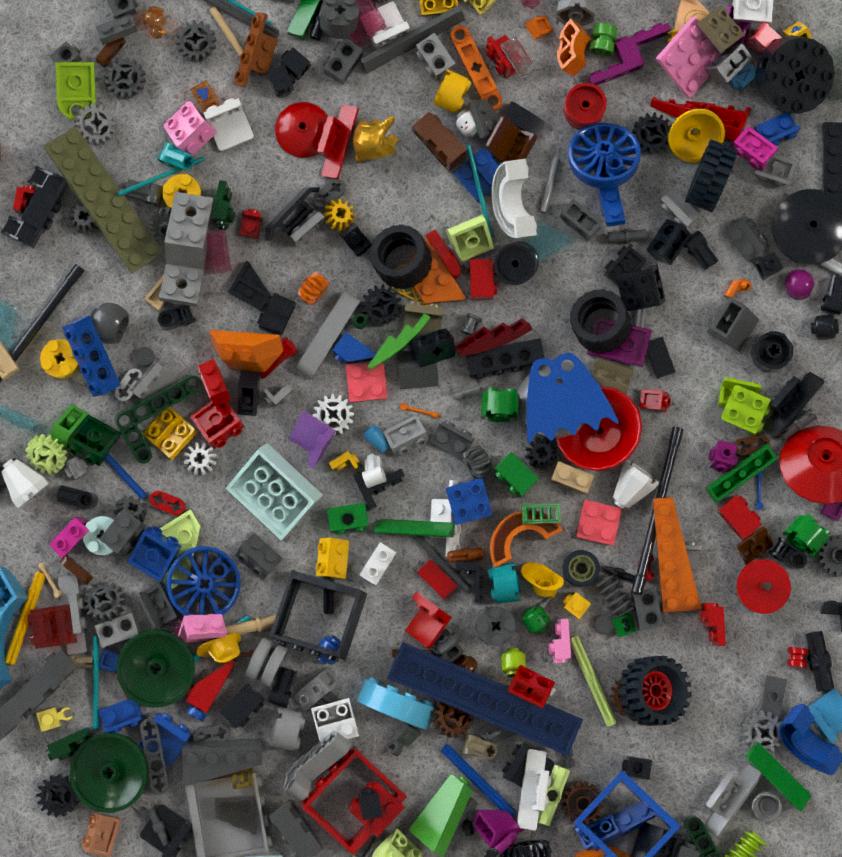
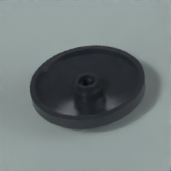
[772,189,842,265]

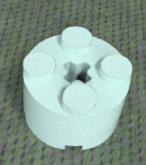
[83,516,116,556]

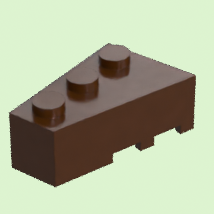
[412,112,467,172]

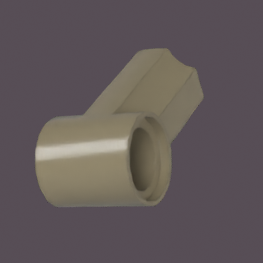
[461,733,498,760]

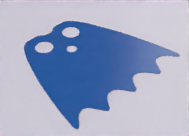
[527,353,618,443]

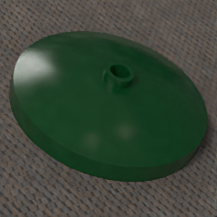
[116,629,195,707]
[70,733,149,813]

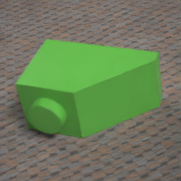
[50,404,89,450]

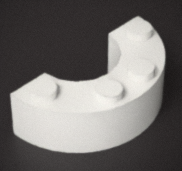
[491,159,537,238]

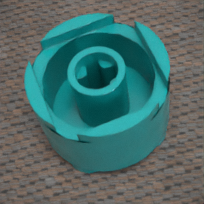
[488,562,521,604]

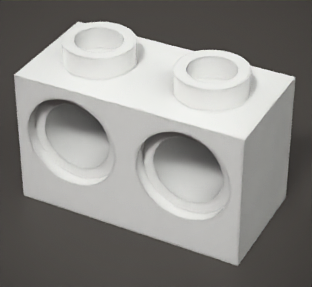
[360,542,396,586]

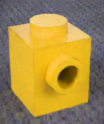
[562,592,591,619]

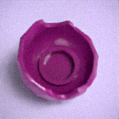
[785,270,814,300]

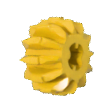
[323,199,356,232]

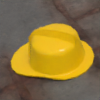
[521,562,564,599]
[196,633,241,663]

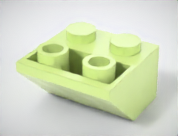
[372,828,423,857]

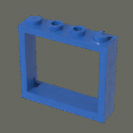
[573,770,681,857]

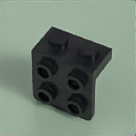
[502,742,554,788]
[140,804,193,857]

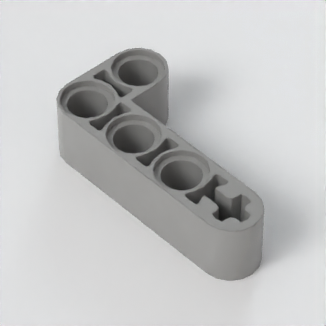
[284,731,351,801]

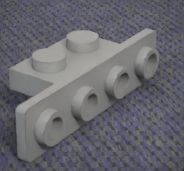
[58,575,87,655]
[705,764,763,838]

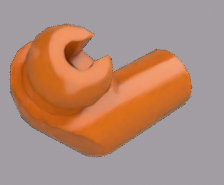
[724,279,751,298]

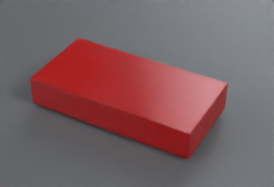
[417,559,458,600]

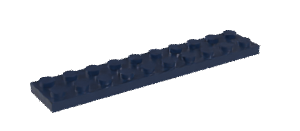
[387,642,583,756]

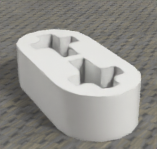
[115,369,143,402]

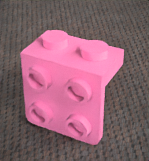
[164,101,217,156]
[178,614,227,643]

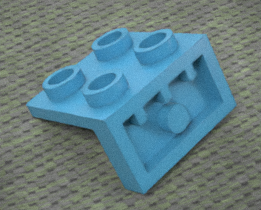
[808,688,842,743]

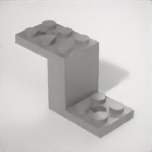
[159,192,213,307]

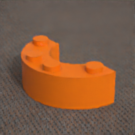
[489,510,563,567]

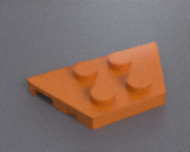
[409,238,466,305]

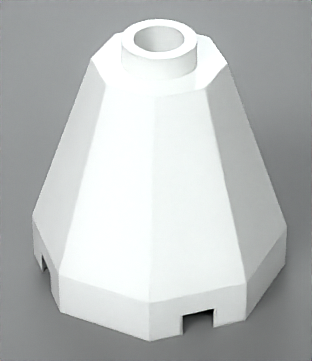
[1,459,50,508]
[613,459,659,509]

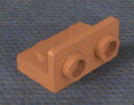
[82,811,121,857]

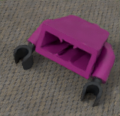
[462,809,524,857]

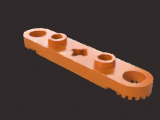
[450,25,502,111]

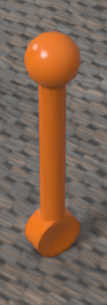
[400,403,439,419]

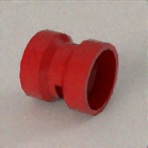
[787,647,808,668]

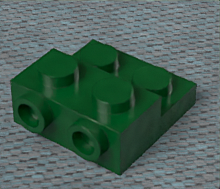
[210,180,235,230]
[66,414,121,466]
[46,727,92,761]

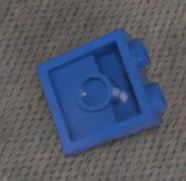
[454,147,501,202]
[127,526,182,582]

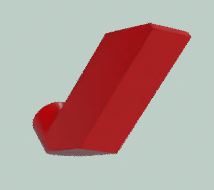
[425,229,461,279]

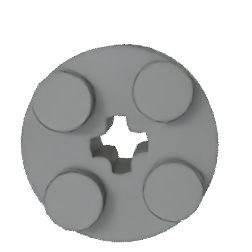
[270,708,305,751]

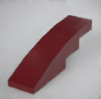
[455,318,533,356]

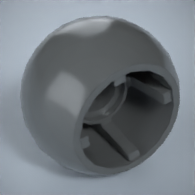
[90,303,129,344]

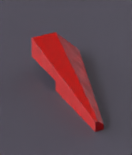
[650,97,751,141]

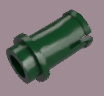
[353,313,368,329]

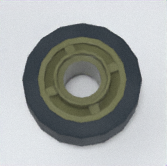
[562,550,600,587]

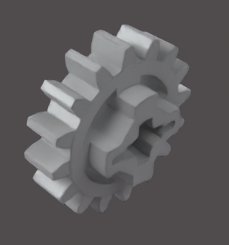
[73,103,116,146]
[742,710,782,752]

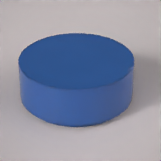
[187,706,206,722]

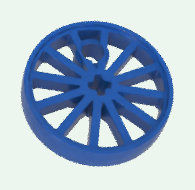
[568,123,641,188]
[166,546,241,616]

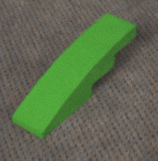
[367,313,431,371]

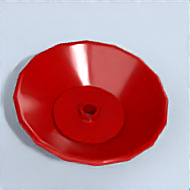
[556,386,643,471]
[779,425,842,504]

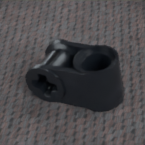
[158,304,196,330]
[768,537,807,570]

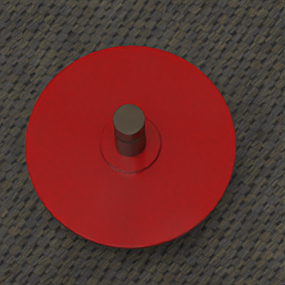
[736,559,791,614]

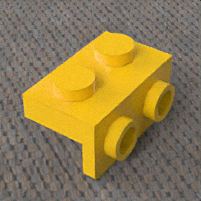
[316,538,349,579]

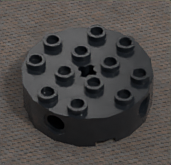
[755,35,835,114]

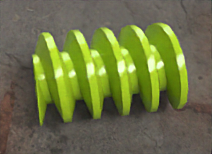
[724,829,767,857]

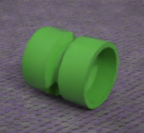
[589,23,618,57]

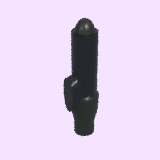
[603,565,635,583]

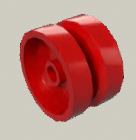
[563,83,607,130]

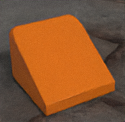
[525,15,553,41]

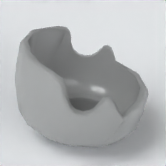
[752,791,782,821]

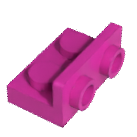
[733,126,778,171]
[49,517,89,558]

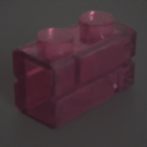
[207,230,232,274]

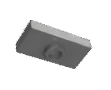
[760,675,787,718]

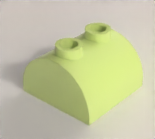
[446,215,494,262]

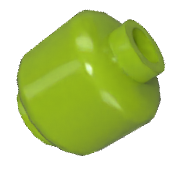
[501,648,527,678]

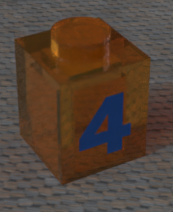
[190,80,220,113]

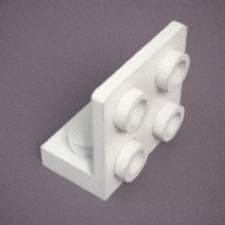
[360,1,410,50]

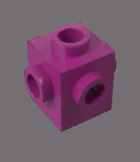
[708,440,738,473]

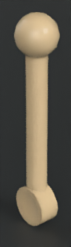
[38,563,62,598]

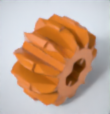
[298,272,329,306]

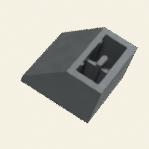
[707,297,759,352]

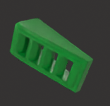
[521,503,561,525]

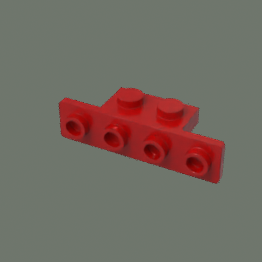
[317,105,359,179]

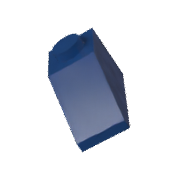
[332,332,376,364]

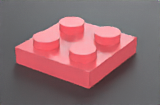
[346,362,388,403]
[576,500,622,546]

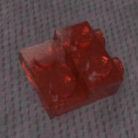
[28,604,78,649]

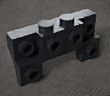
[0,166,68,249]

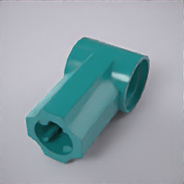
[157,142,194,171]

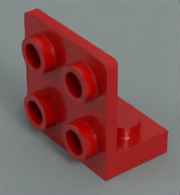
[485,35,525,79]
[405,592,452,649]

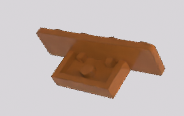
[234,12,278,87]

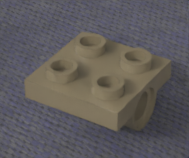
[697,6,745,53]

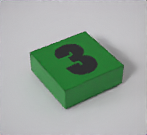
[612,613,636,638]

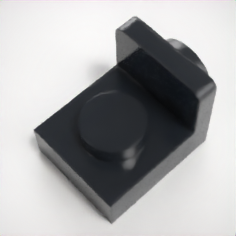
[339,222,372,257]

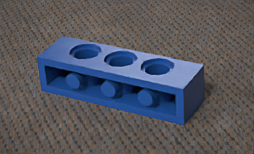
[62,315,121,397]

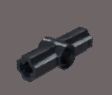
[805,631,834,692]

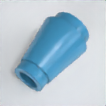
[363,424,390,453]

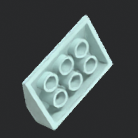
[225,443,323,541]

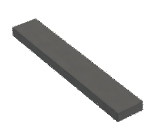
[361,5,465,74]

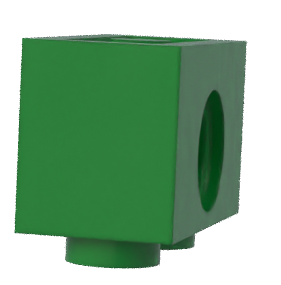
[327,503,369,535]

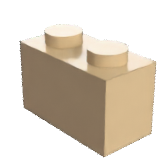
[550,461,595,495]

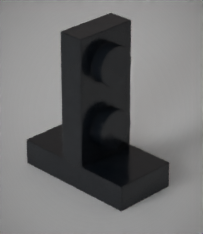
[353,469,405,511]

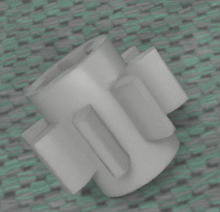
[64,456,90,480]

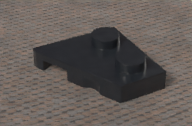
[228,260,271,312]

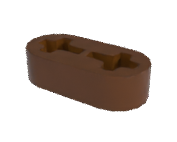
[96,37,126,67]
[734,435,770,456]
[59,555,94,585]

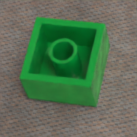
[493,452,539,498]

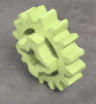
[25,434,67,475]

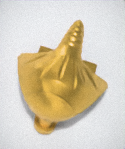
[353,116,399,163]

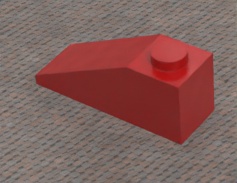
[186,659,237,713]

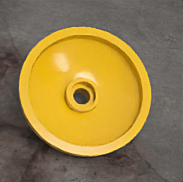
[668,109,725,163]

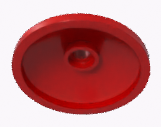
[275,102,328,158]

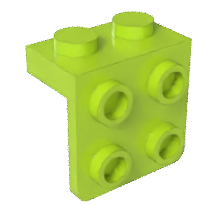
[721,385,771,436]

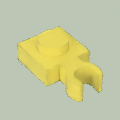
[36,707,73,732]

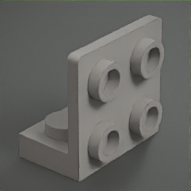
[272,199,325,246]
[130,361,180,414]

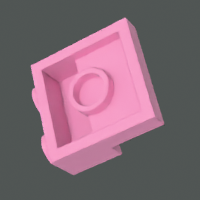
[548,619,571,663]

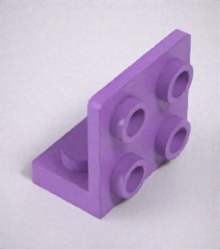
[289,411,336,469]

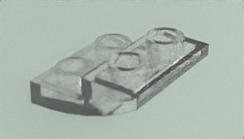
[500,32,549,77]

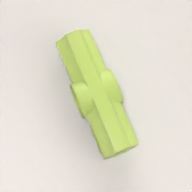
[538,764,570,826]

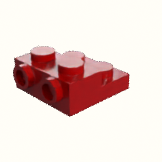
[190,401,245,449]
[699,603,726,646]
[349,780,405,837]

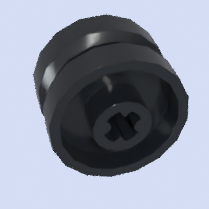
[494,241,540,285]

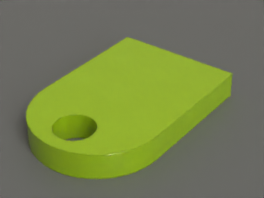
[55,62,96,120]

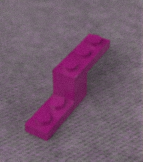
[588,23,671,86]

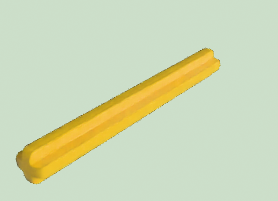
[5,572,46,665]

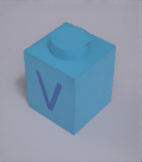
[729,62,756,93]

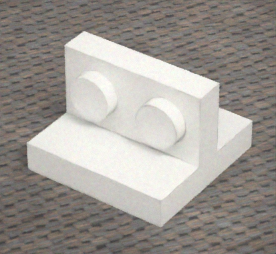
[731,0,773,24]

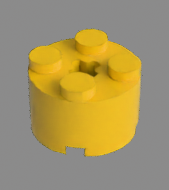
[433,69,471,113]
[163,174,203,216]
[40,339,80,380]

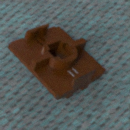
[736,527,773,565]

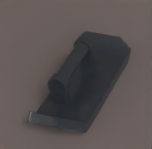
[265,187,320,241]

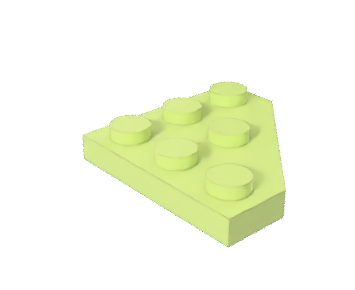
[160,509,201,589]

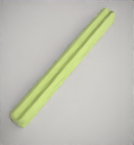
[570,636,617,727]

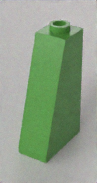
[409,773,473,857]

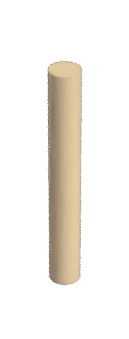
[209,7,244,57]

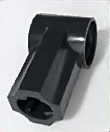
[684,231,719,271]
[821,275,842,316]
[57,485,98,509]
[268,667,297,708]

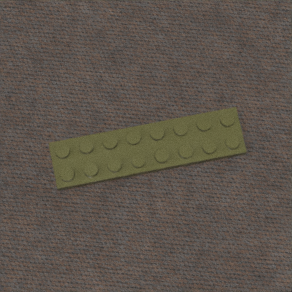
[43,126,163,274]

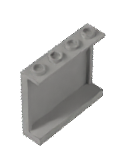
[186,772,273,857]

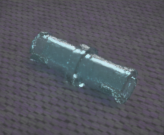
[0,405,38,432]

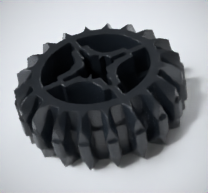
[499,839,552,857]

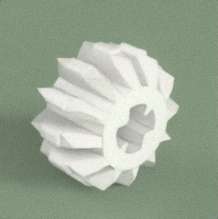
[184,443,217,475]

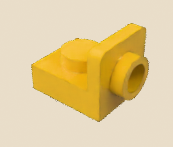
[329,451,359,471]

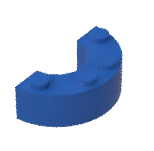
[778,704,842,775]

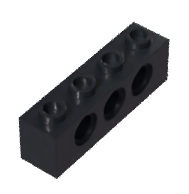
[465,338,545,380]

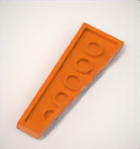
[653,497,701,613]

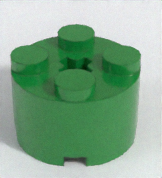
[481,388,520,422]
[783,514,830,558]

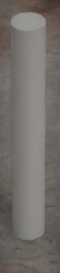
[539,157,560,213]

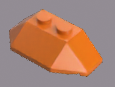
[209,330,283,372]

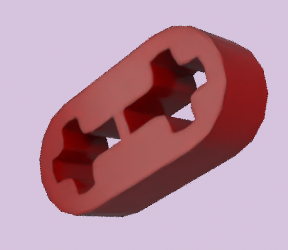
[150,491,186,515]

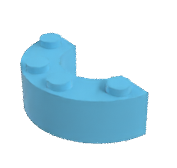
[357,677,436,730]

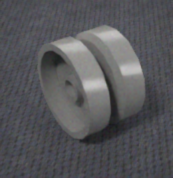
[245,638,288,688]

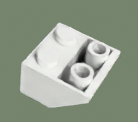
[311,698,360,741]

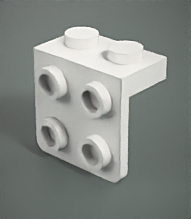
[204,98,254,151]

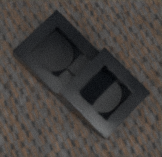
[502,101,545,136]

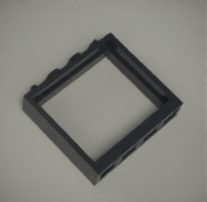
[269,570,367,662]

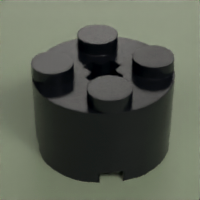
[751,331,794,372]

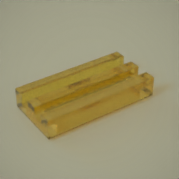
[232,767,253,789]

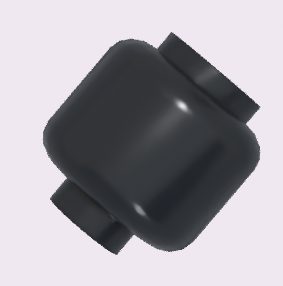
[811,315,839,340]

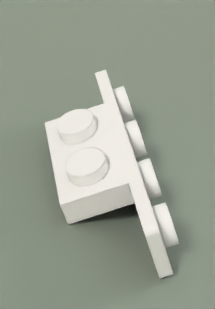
[430,480,462,557]
[517,749,551,830]

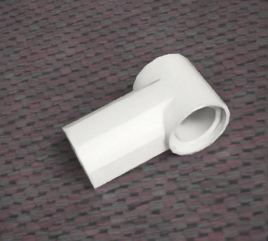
[362,454,387,488]

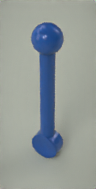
[755,471,763,510]

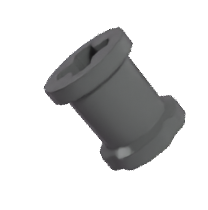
[460,313,482,336]

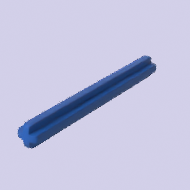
[441,744,516,816]

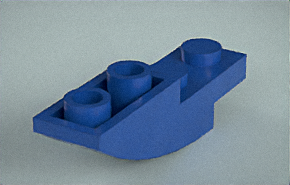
[594,166,626,227]
[577,801,657,850]

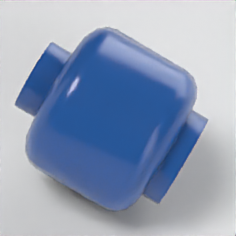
[317,635,341,665]

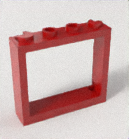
[300,746,407,855]

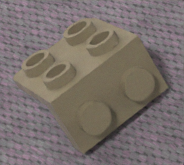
[402,301,444,345]

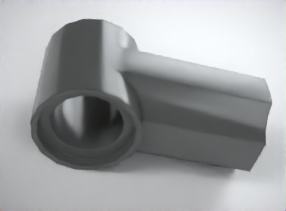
[125,179,163,207]

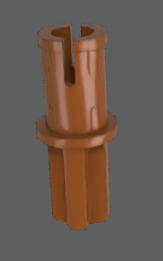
[447,547,484,563]

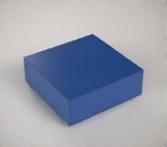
[99,648,119,673]

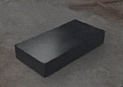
[647,336,676,379]

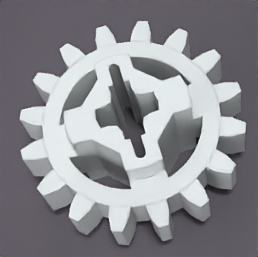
[313,394,354,436]

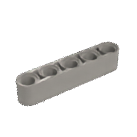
[296,291,361,379]

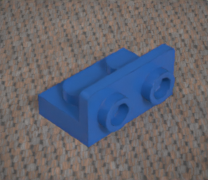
[754,112,801,146]
[98,698,143,733]

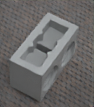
[415,33,456,80]
[95,610,140,648]

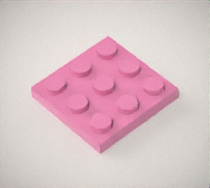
[656,17,723,98]

